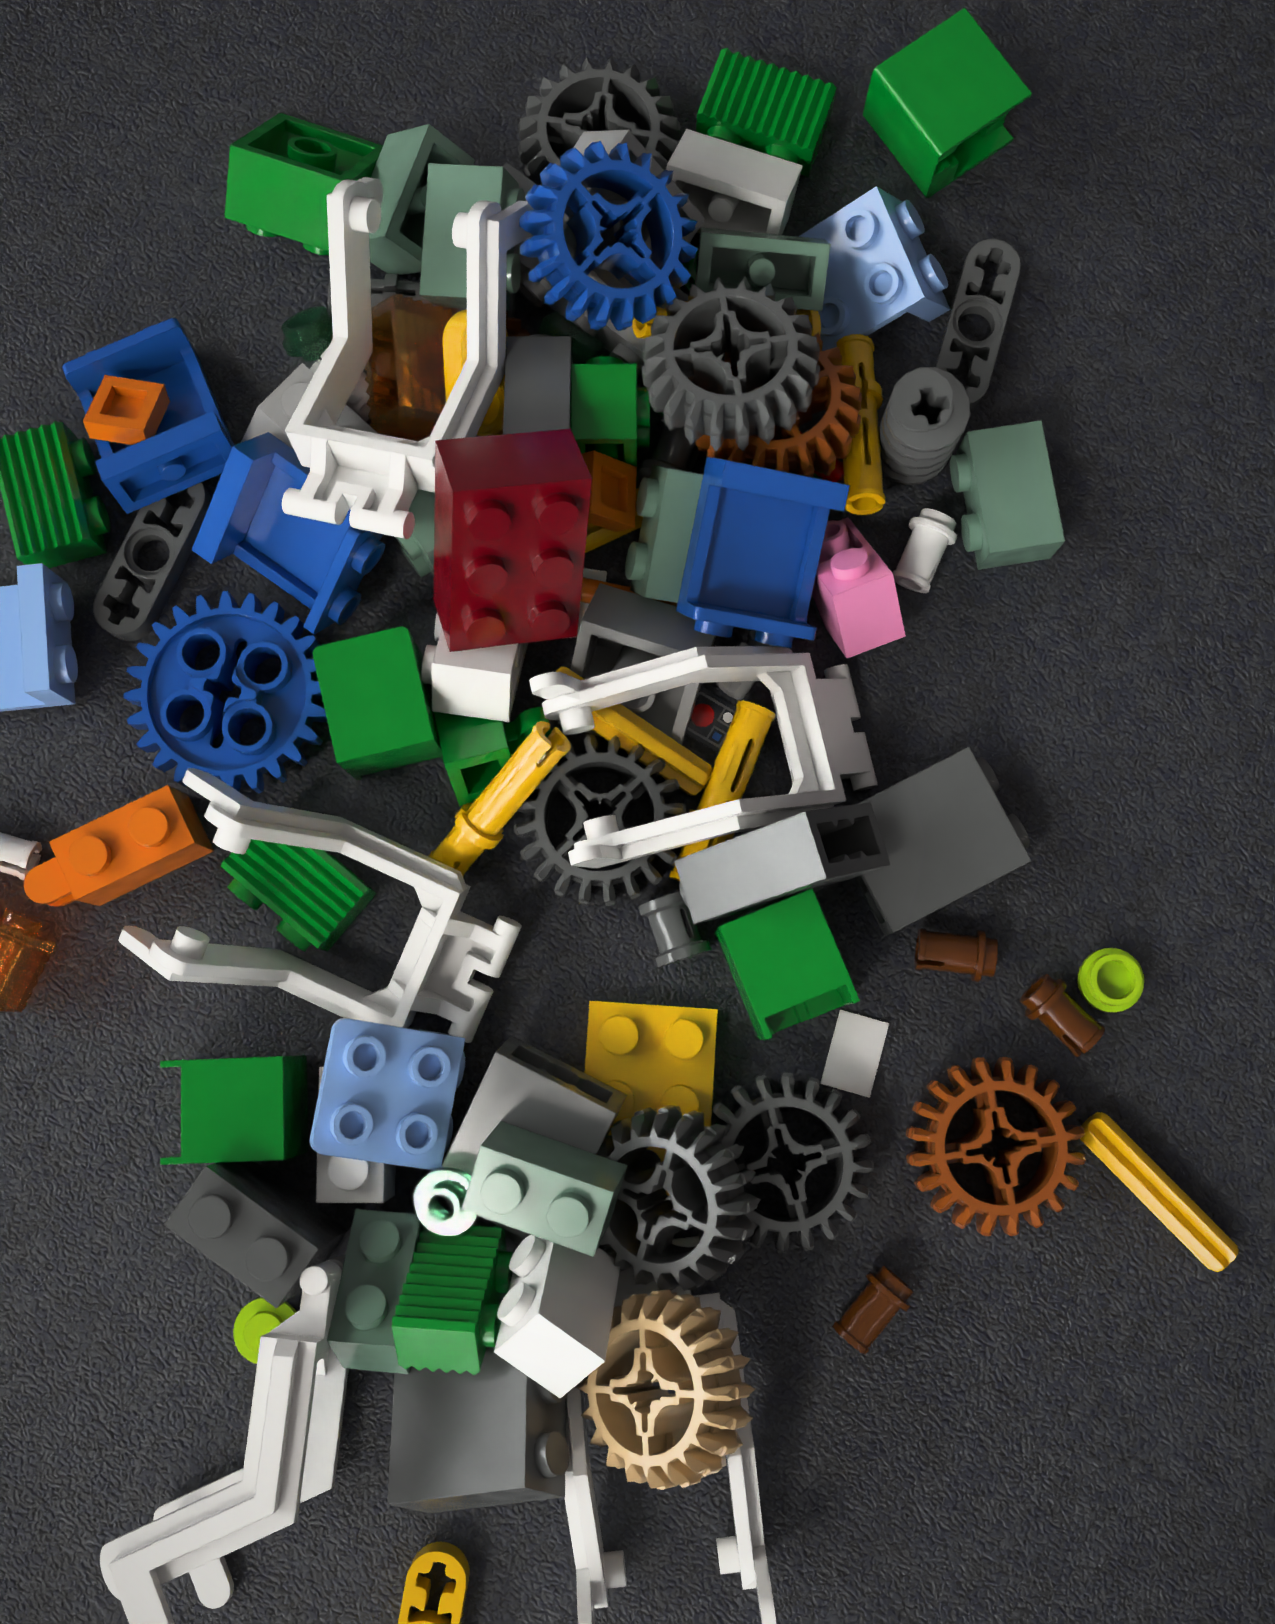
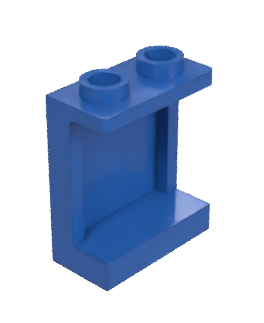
[62,318,234,514]
[192,432,385,634]
[676,457,850,648]

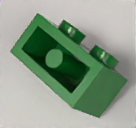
[571,356,650,481]

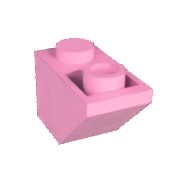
[812,517,906,658]

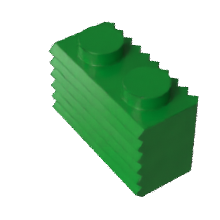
[696,48,837,177]
[0,421,111,568]
[221,839,377,952]
[392,1222,514,1375]

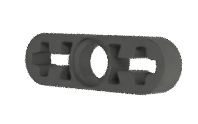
[935,239,1021,412]
[93,482,212,641]

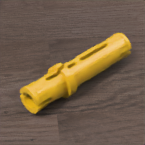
[836,334,886,515]
[669,700,776,882]
[428,721,571,877]

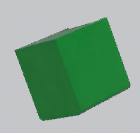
[863,8,1032,198]
[313,626,443,780]
[715,888,860,1040]
[160,1055,308,1165]

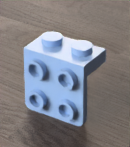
[799,186,950,351]
[0,563,78,712]
[310,1018,465,1171]

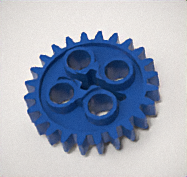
[124,591,327,793]

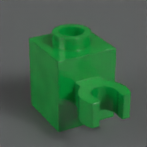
[434,707,552,807]

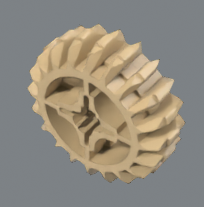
[575,1290,756,1490]

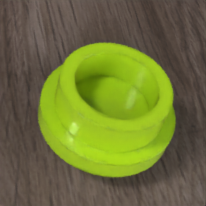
[1078,948,1144,1013]
[233,1297,297,1364]

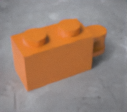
[24,785,214,907]

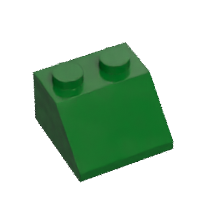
[224,113,383,255]

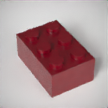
[434,428,592,652]

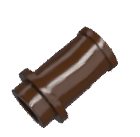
[914,928,998,982]
[1020,974,1105,1057]
[832,1265,914,1354]

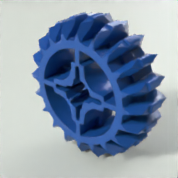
[519,141,698,331]

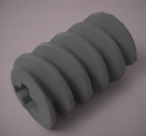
[879,367,970,485]

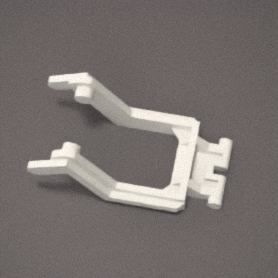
[282,177,534,539]
[529,646,878,868]
[118,768,522,1043]
[564,1236,776,1624]
[100,1255,349,1624]

